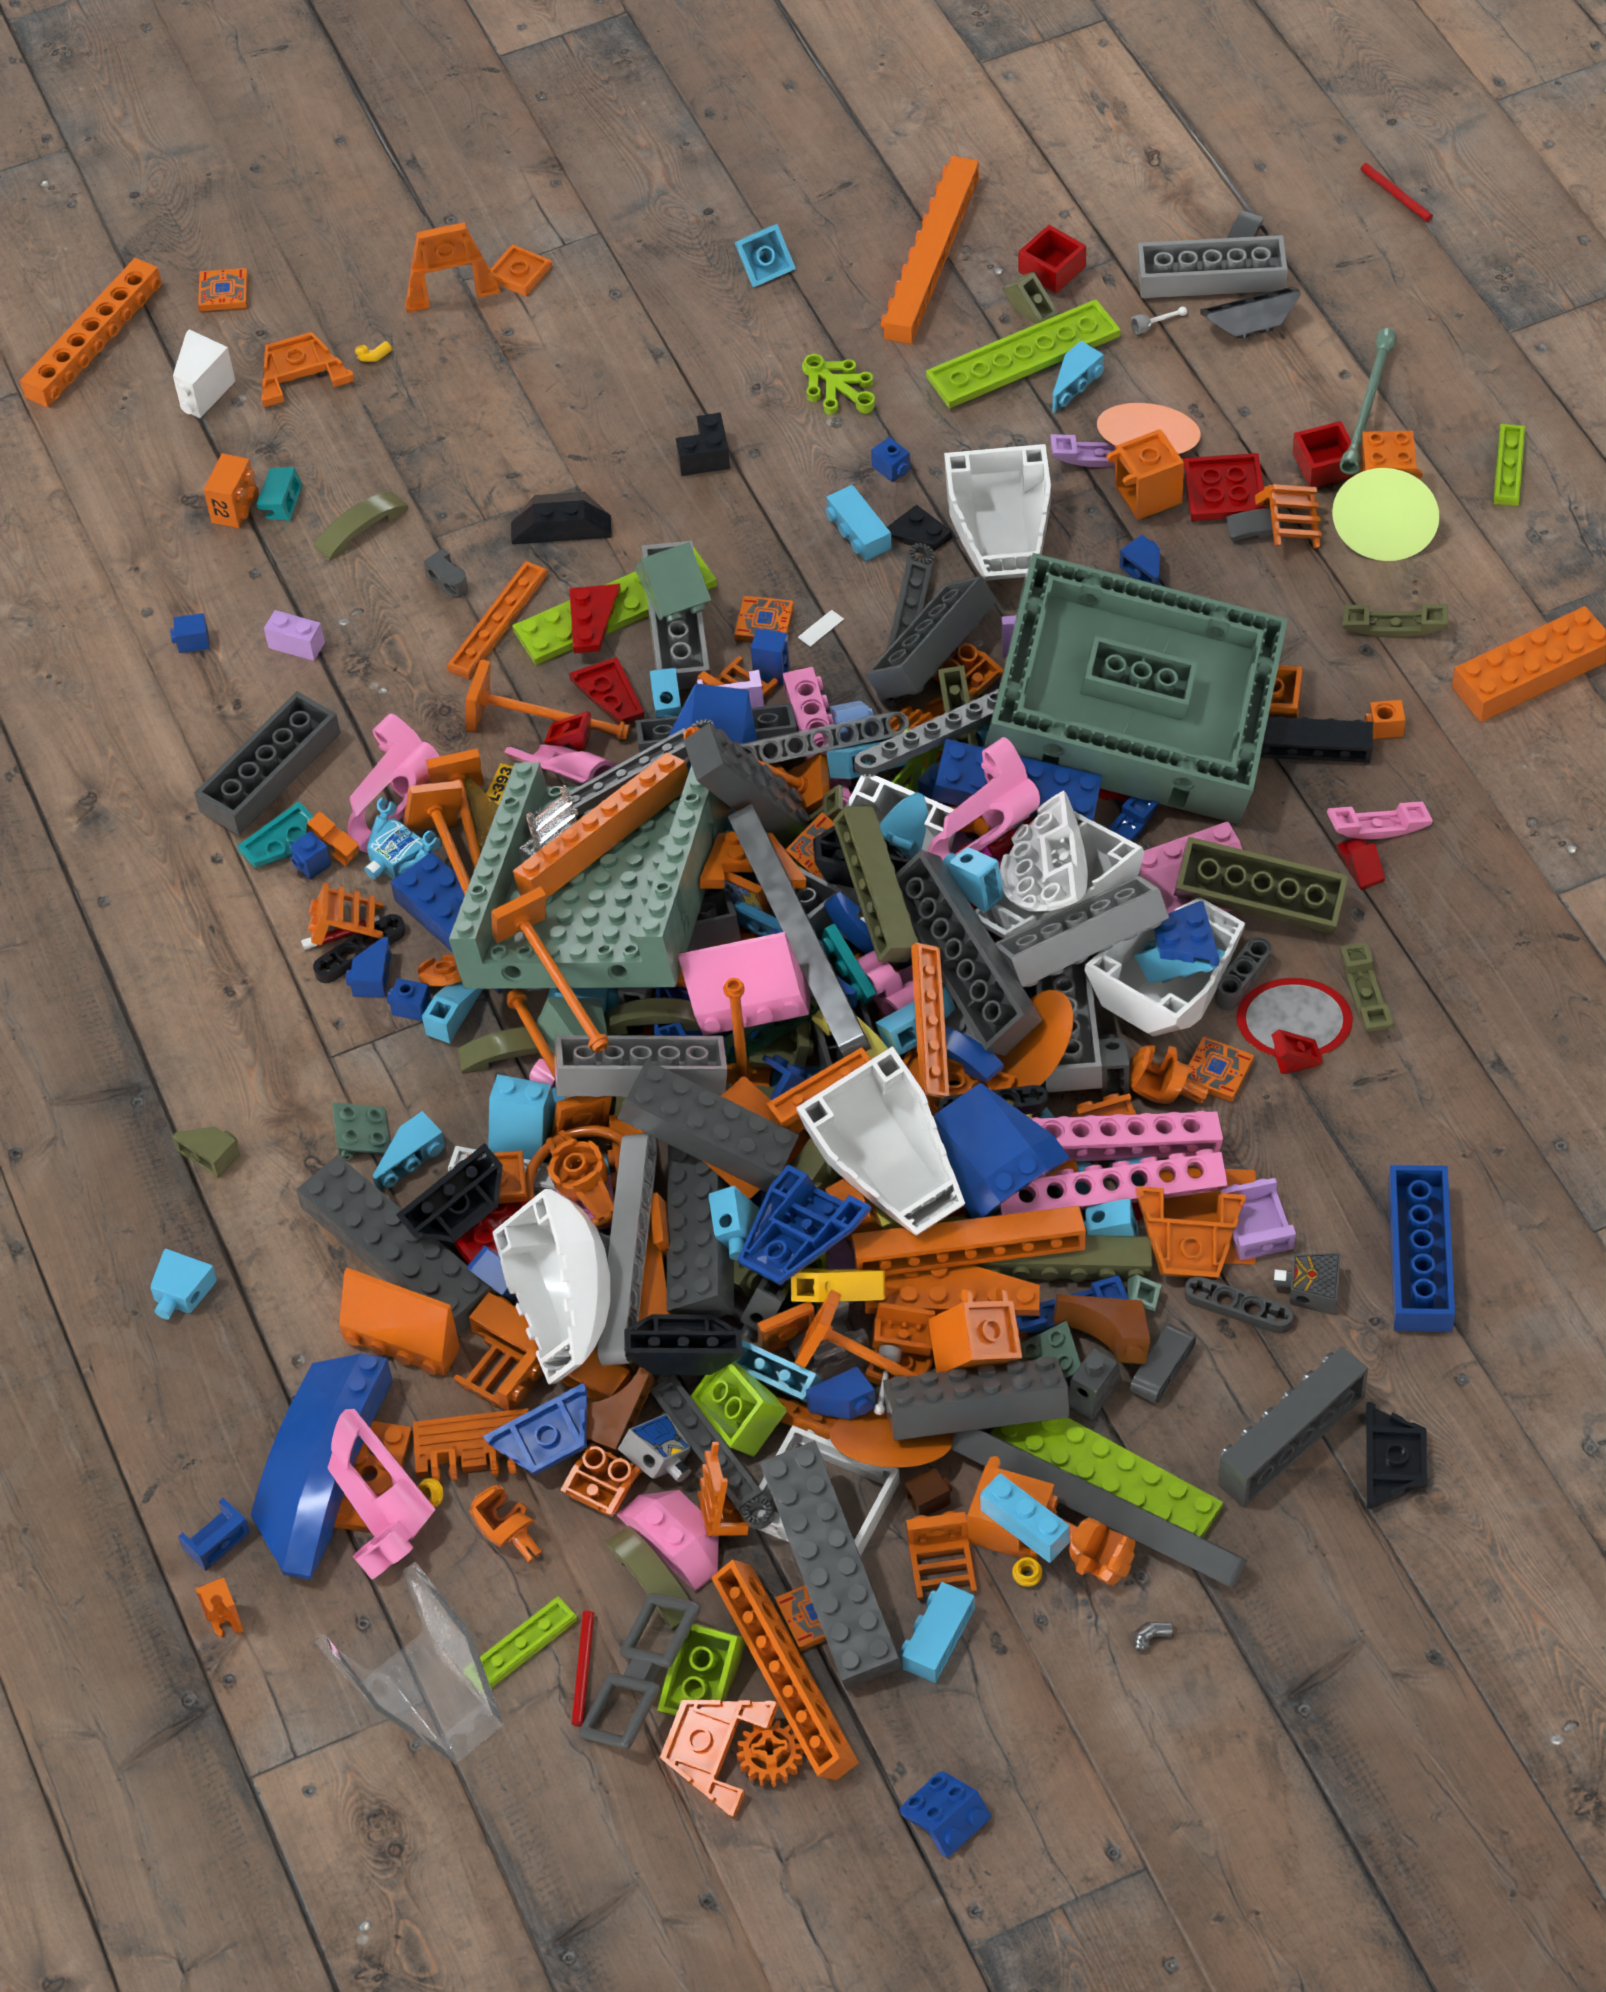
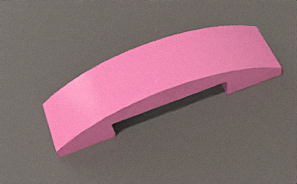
[1327,801,1433,839]

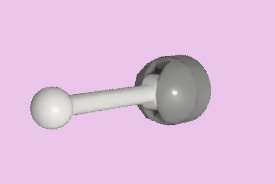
[1131,306,1187,335]
[874,1345,902,1415]

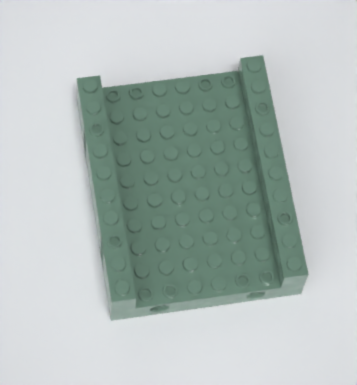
[983,553,1288,824]
[449,762,731,989]

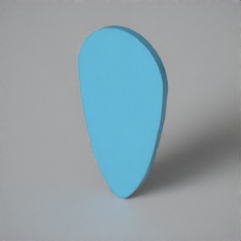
[880,793,927,858]

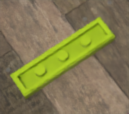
[1493,424,1525,506]
[464,1596,578,1694]

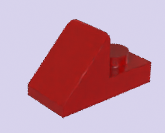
[544,711,591,752]
[1336,838,1385,890]
[1271,1029,1323,1074]

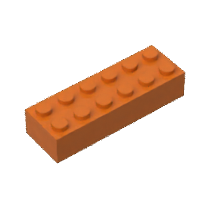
[1452,606,1606,722]

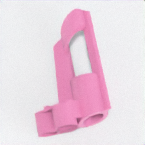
[347,714,439,853]
[927,737,1040,860]
[504,745,617,786]
[857,951,953,1018]
[328,1409,436,1580]

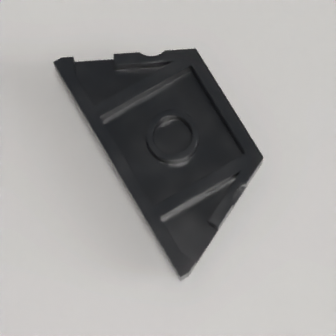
[1366,1402,1427,1509]

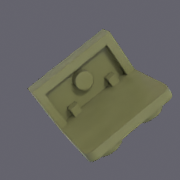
[747,1015,813,1068]

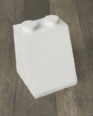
[173,329,236,418]

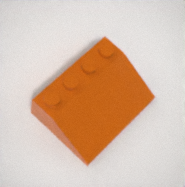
[339,1268,460,1376]

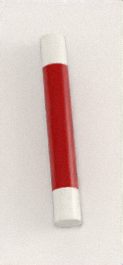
[301,915,379,950]

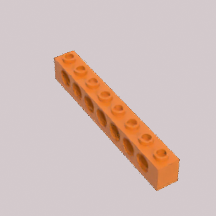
[20,258,162,407]
[711,1559,859,1781]

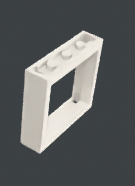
[751,1425,900,1557]

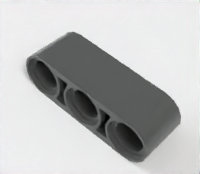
[1215,937,1271,1010]
[1130,1324,1197,1404]

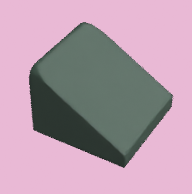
[1127,1274,1161,1312]

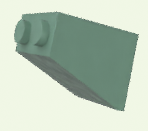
[635,542,711,623]
[536,997,608,1054]

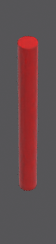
[1361,163,1433,222]
[571,1610,595,1726]

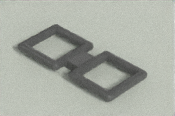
[579,1593,701,1749]

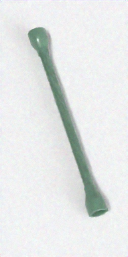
[1340,328,1397,475]

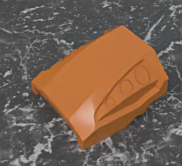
[932,642,1004,702]
[560,1442,643,1517]

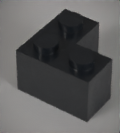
[676,412,730,476]

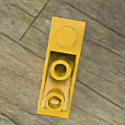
[791,1268,885,1302]

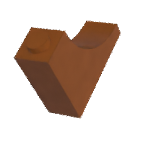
[1052,1294,1150,1364]
[587,1367,655,1458]

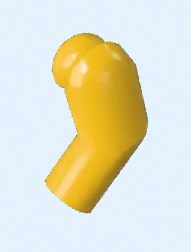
[355,341,392,362]

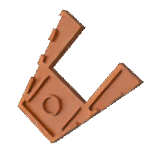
[405,222,501,313]

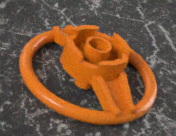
[525,1125,625,1228]

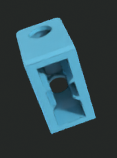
[650,668,681,718]
[943,847,1004,913]
[709,1186,759,1260]
[1083,1199,1138,1236]
[150,1248,217,1320]

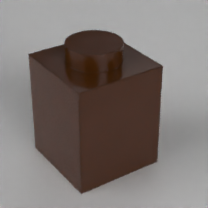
[904,1468,952,1516]

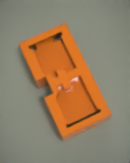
[306,811,359,867]

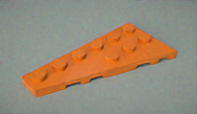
[865,1265,1040,1316]

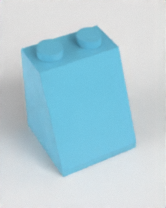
[488,1074,555,1162]

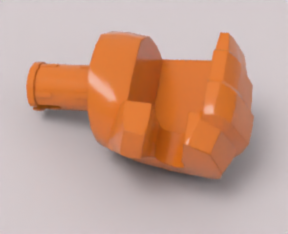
[1129,1045,1209,1105]
[470,1485,543,1563]
[1060,1517,1135,1586]

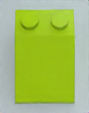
[690,1361,788,1457]
[657,1621,745,1716]

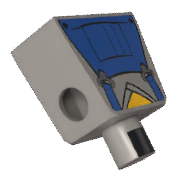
[618,1414,691,1482]

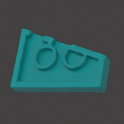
[237,801,326,868]
[820,924,877,1006]

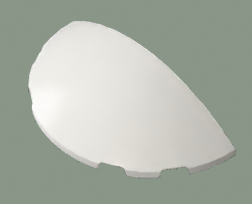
[1000,791,1088,912]

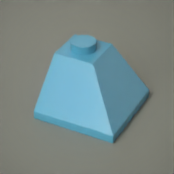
[735,224,796,287]

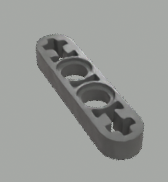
[1184,1276,1293,1333]

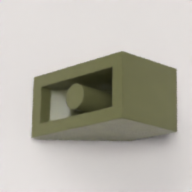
[1002,272,1059,324]
[172,1126,240,1178]

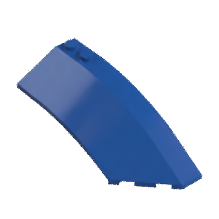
[251,1353,393,1580]

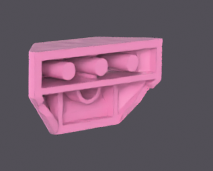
[617,1490,719,1593]

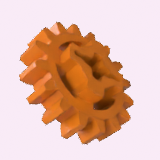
[736,1720,804,1787]

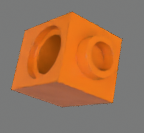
[1365,700,1405,739]

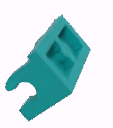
[256,467,303,521]

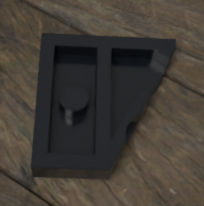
[887,505,952,551]

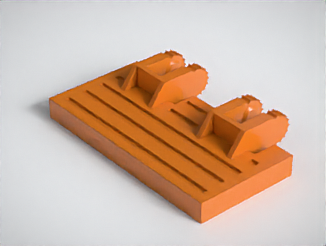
[412,1408,529,1482]

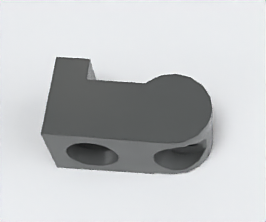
[424,548,468,597]

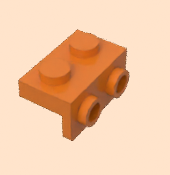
[872,1303,936,1356]

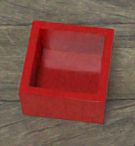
[1018,225,1086,294]
[1292,421,1358,487]

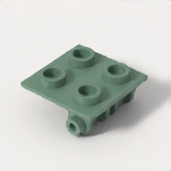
[332,1102,390,1160]
[1020,1321,1081,1382]

